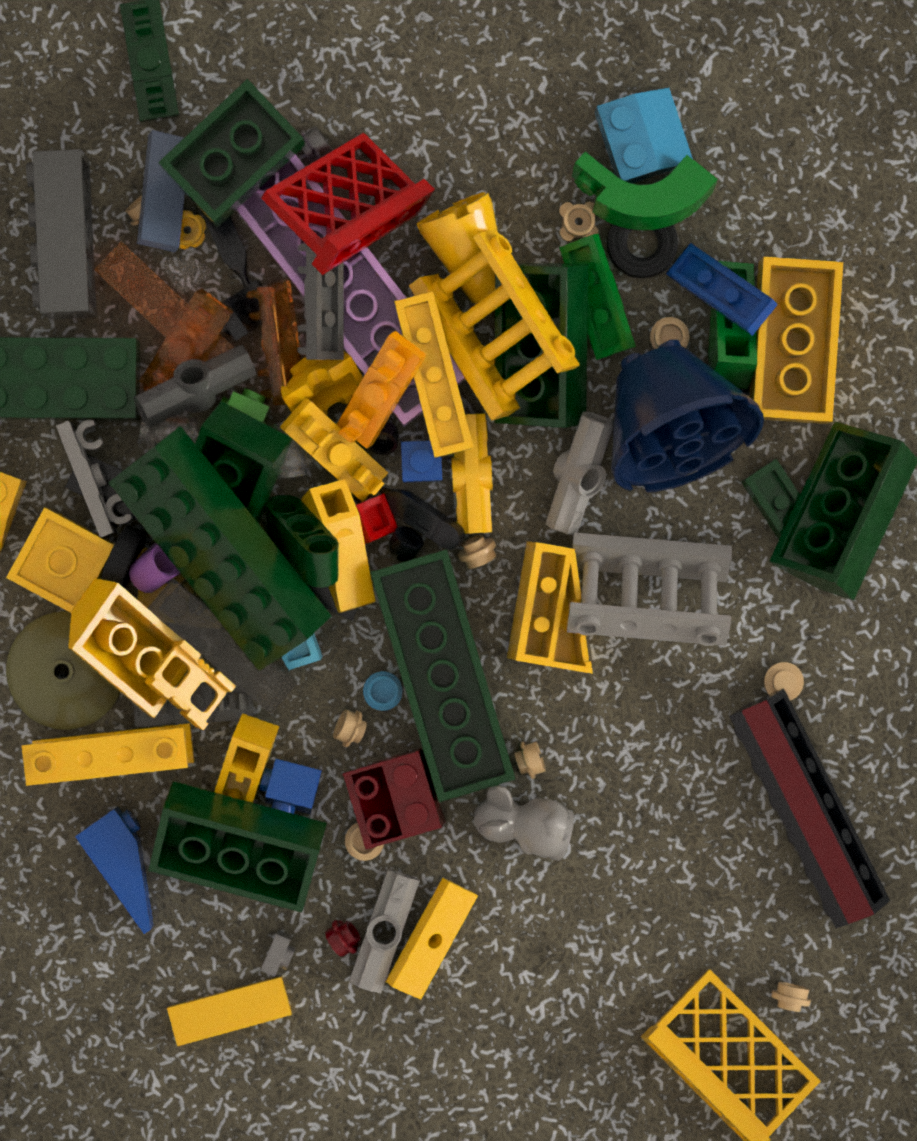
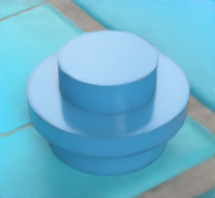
[363,671,403,711]

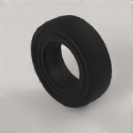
[606,224,678,278]
[100,525,146,588]

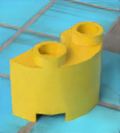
[281,351,363,415]

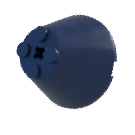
[611,339,764,492]

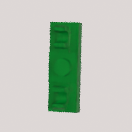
[559,234,636,360]

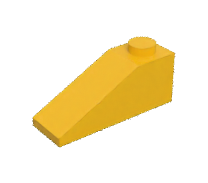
[214,713,280,803]

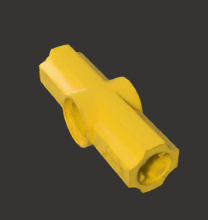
[451,414,493,534]

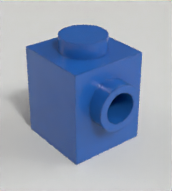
[259,759,322,815]

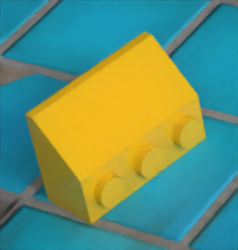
[68,578,188,718]

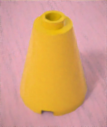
[416,192,498,303]

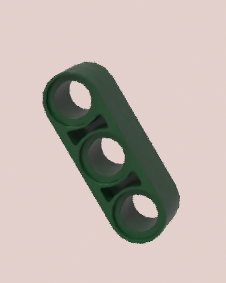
[267,494,339,588]

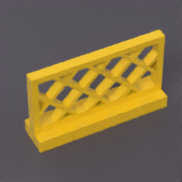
[641,969,821,1141]

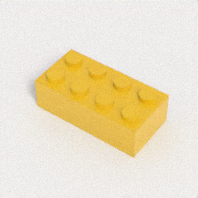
[749,257,843,424]

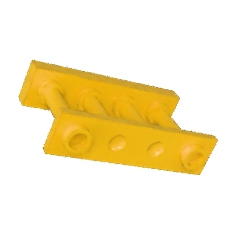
[409,230,580,421]
[22,723,195,786]

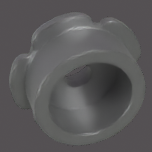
[301,126,333,163]

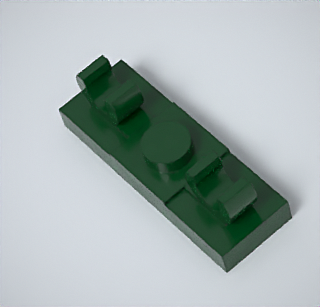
[120,0,179,122]

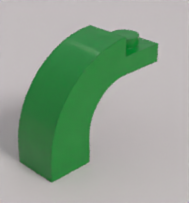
[572,152,718,230]

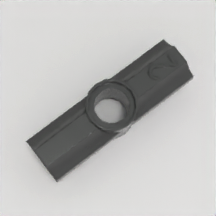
[133,345,256,428]

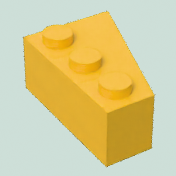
[507,541,593,674]

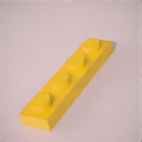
[394,291,474,458]

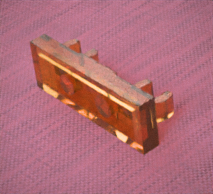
[246,280,301,405]
[139,288,233,391]

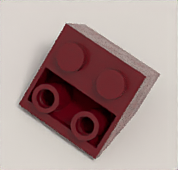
[343,747,446,850]

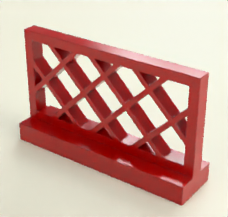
[261,133,435,275]

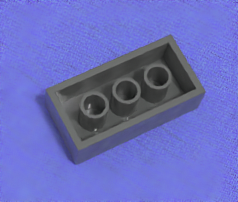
[26,149,97,320]

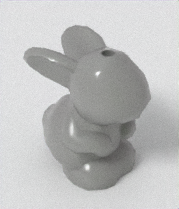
[474,785,574,861]

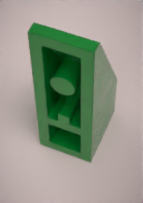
[708,261,757,389]

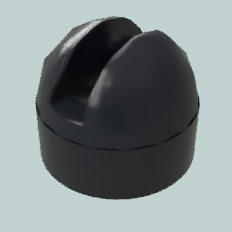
[369,422,399,455]
[389,526,424,561]

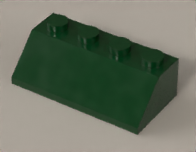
[494,263,588,428]
[769,421,917,601]

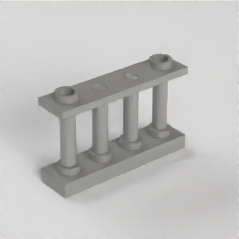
[567,532,732,646]

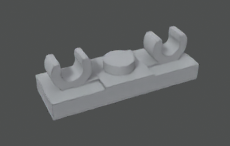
[56,420,133,538]

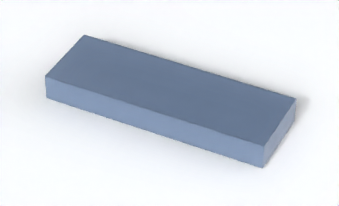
[137,130,185,252]

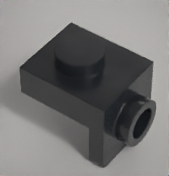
[213,280,279,341]

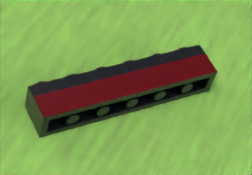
[729,688,890,929]

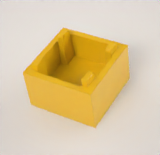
[6,507,115,613]

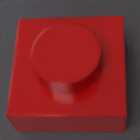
[356,493,398,544]

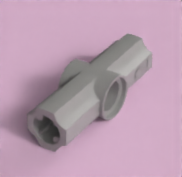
[545,412,614,535]
[349,869,420,994]

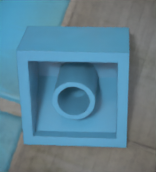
[594,88,693,183]

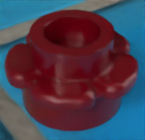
[325,920,361,957]

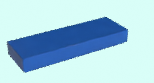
[666,243,778,336]

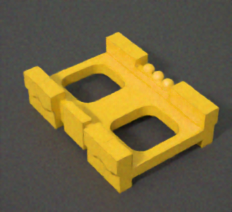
[144,640,236,730]

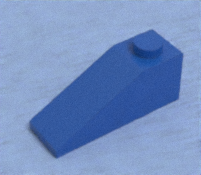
[75,806,154,934]

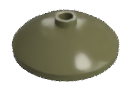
[6,611,121,730]

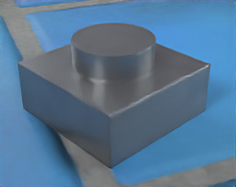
[260,930,296,977]

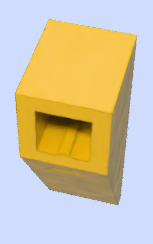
[301,479,376,613]

